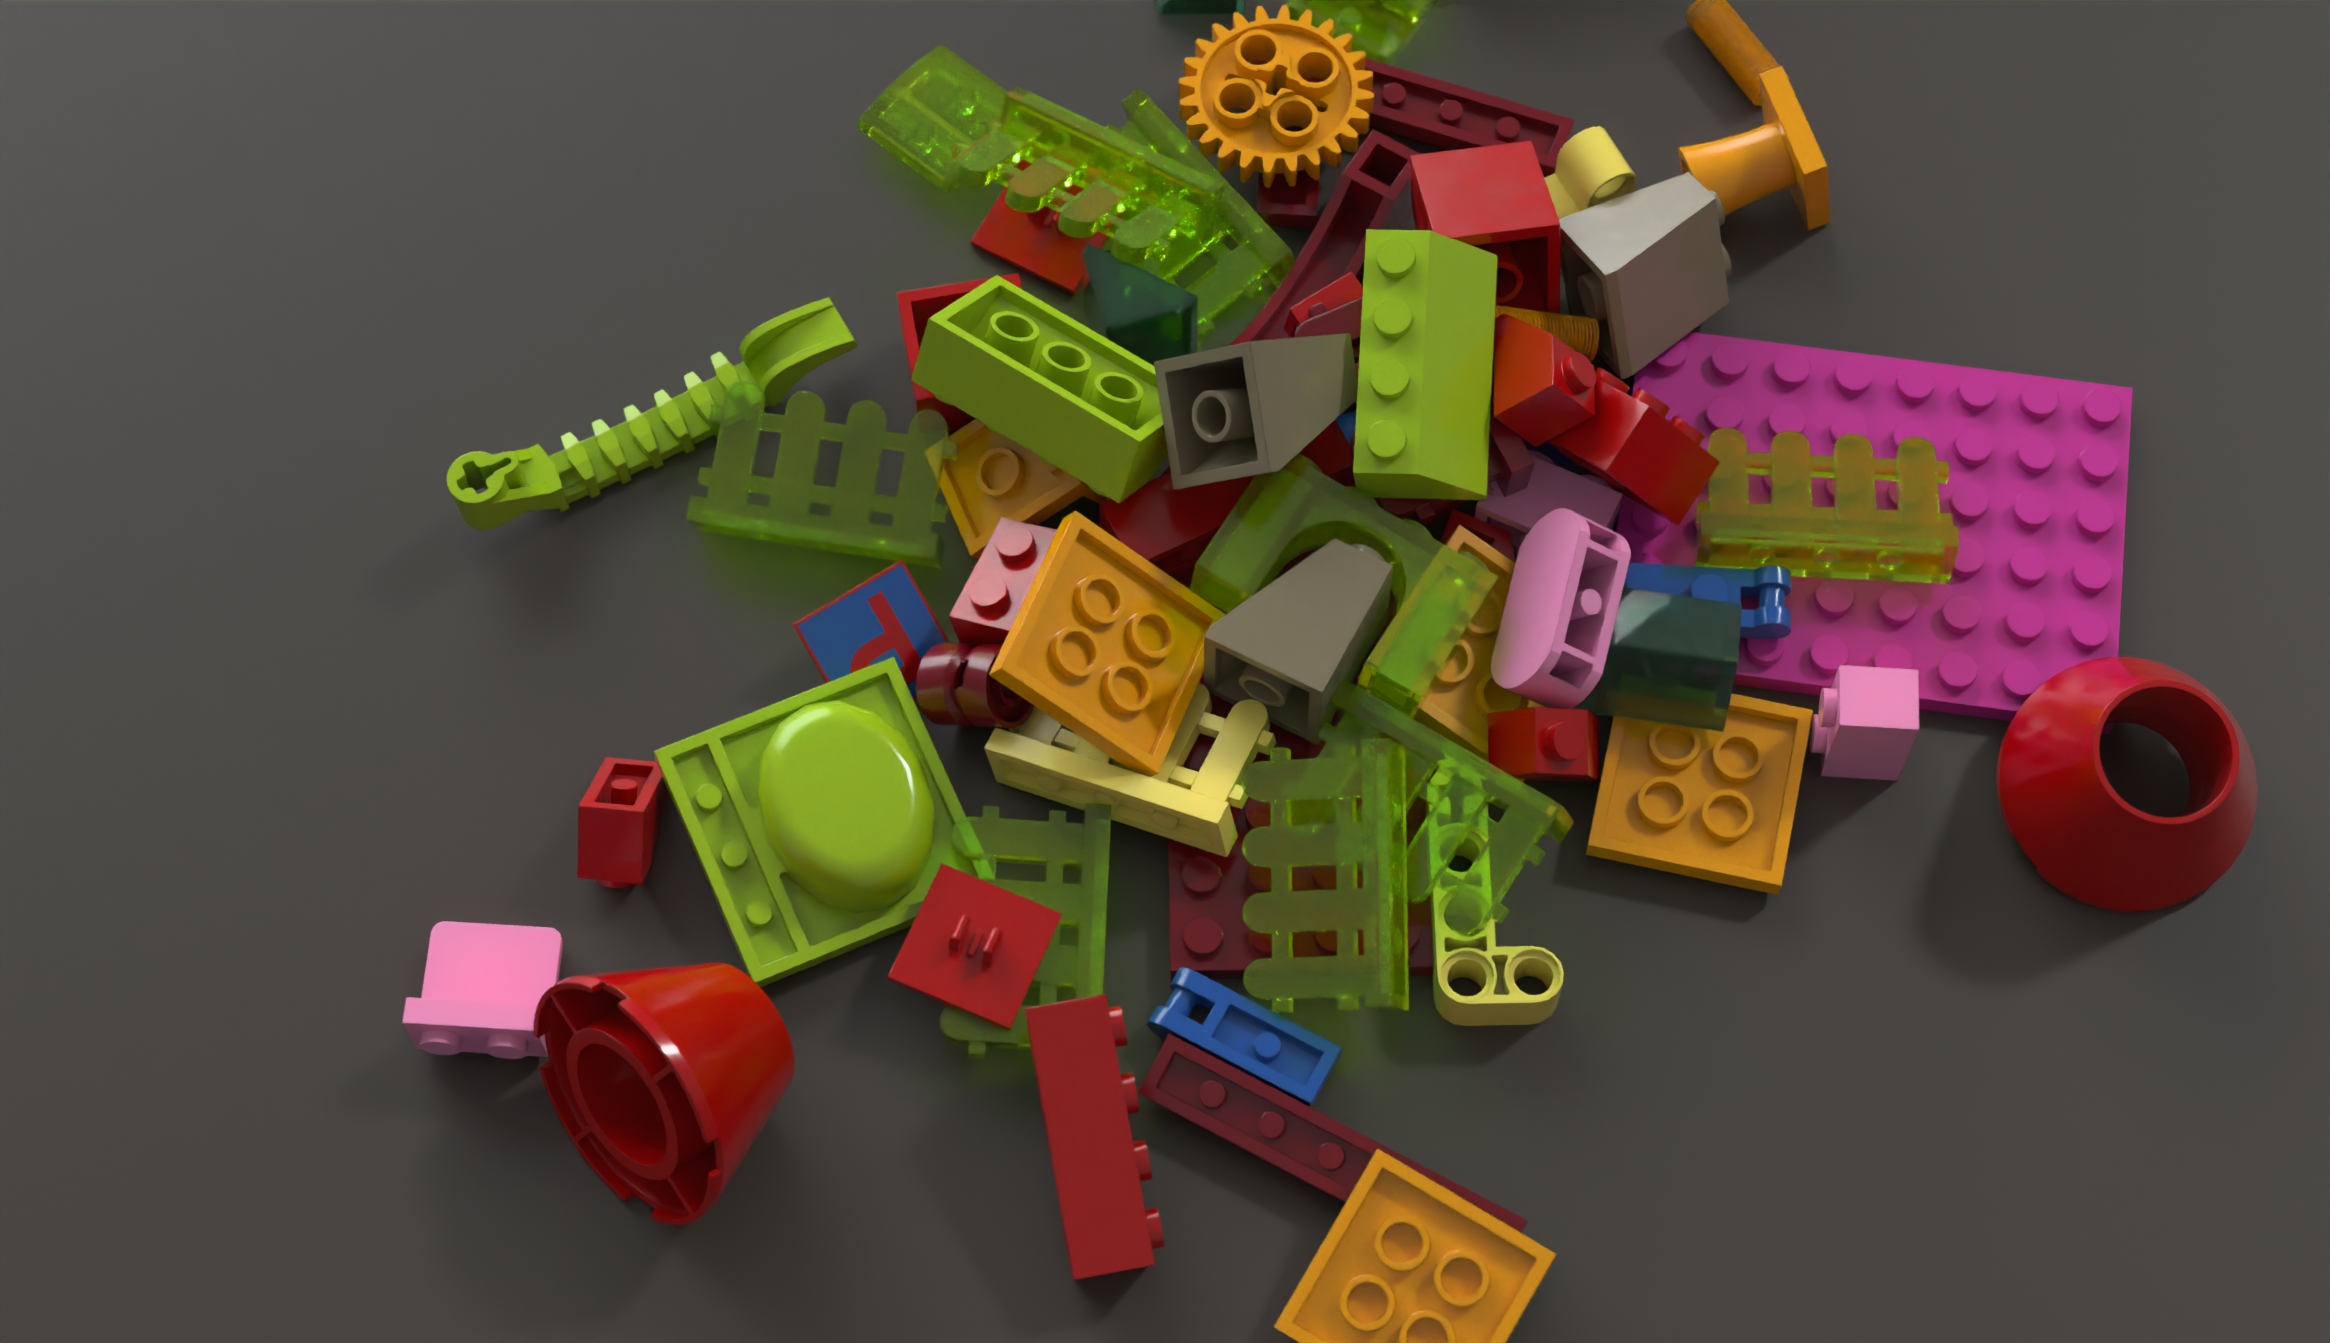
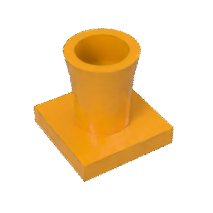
[1677,66,1831,231]

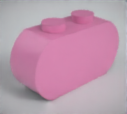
[1490,508,1631,709]

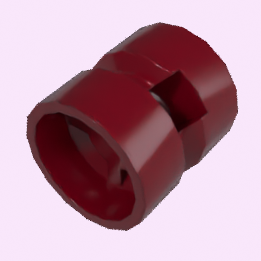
[916,643,1035,729]

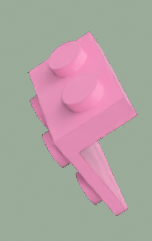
[402,921,563,1059]

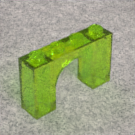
[1190,454,1498,722]

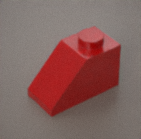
[1494,313,1596,447]
[1488,707,1600,782]
[577,757,667,888]

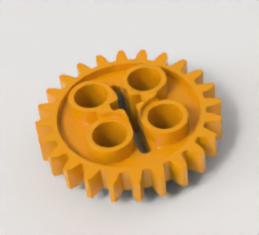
[1179,5,1374,187]

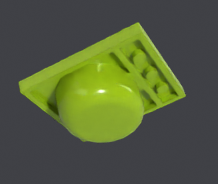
[654,657,997,987]

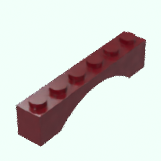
[1229,129,1419,346]

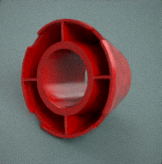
[1996,657,2258,912]
[533,962,795,1226]

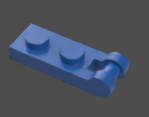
[1613,563,1791,639]
[1147,967,1342,1108]

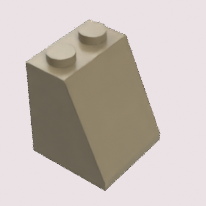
[1559,172,1732,380]
[1154,333,1358,490]
[1203,538,1393,745]

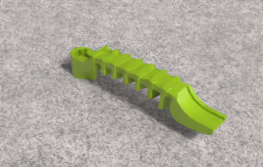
[447,297,858,530]

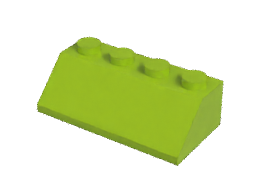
[1353,229,1498,500]
[911,275,1168,503]

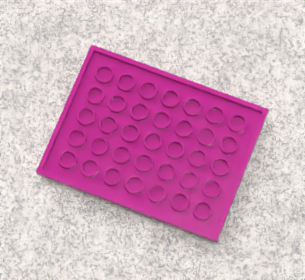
[1604,332,2133,734]

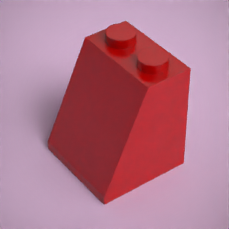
[1410,141,1560,328]

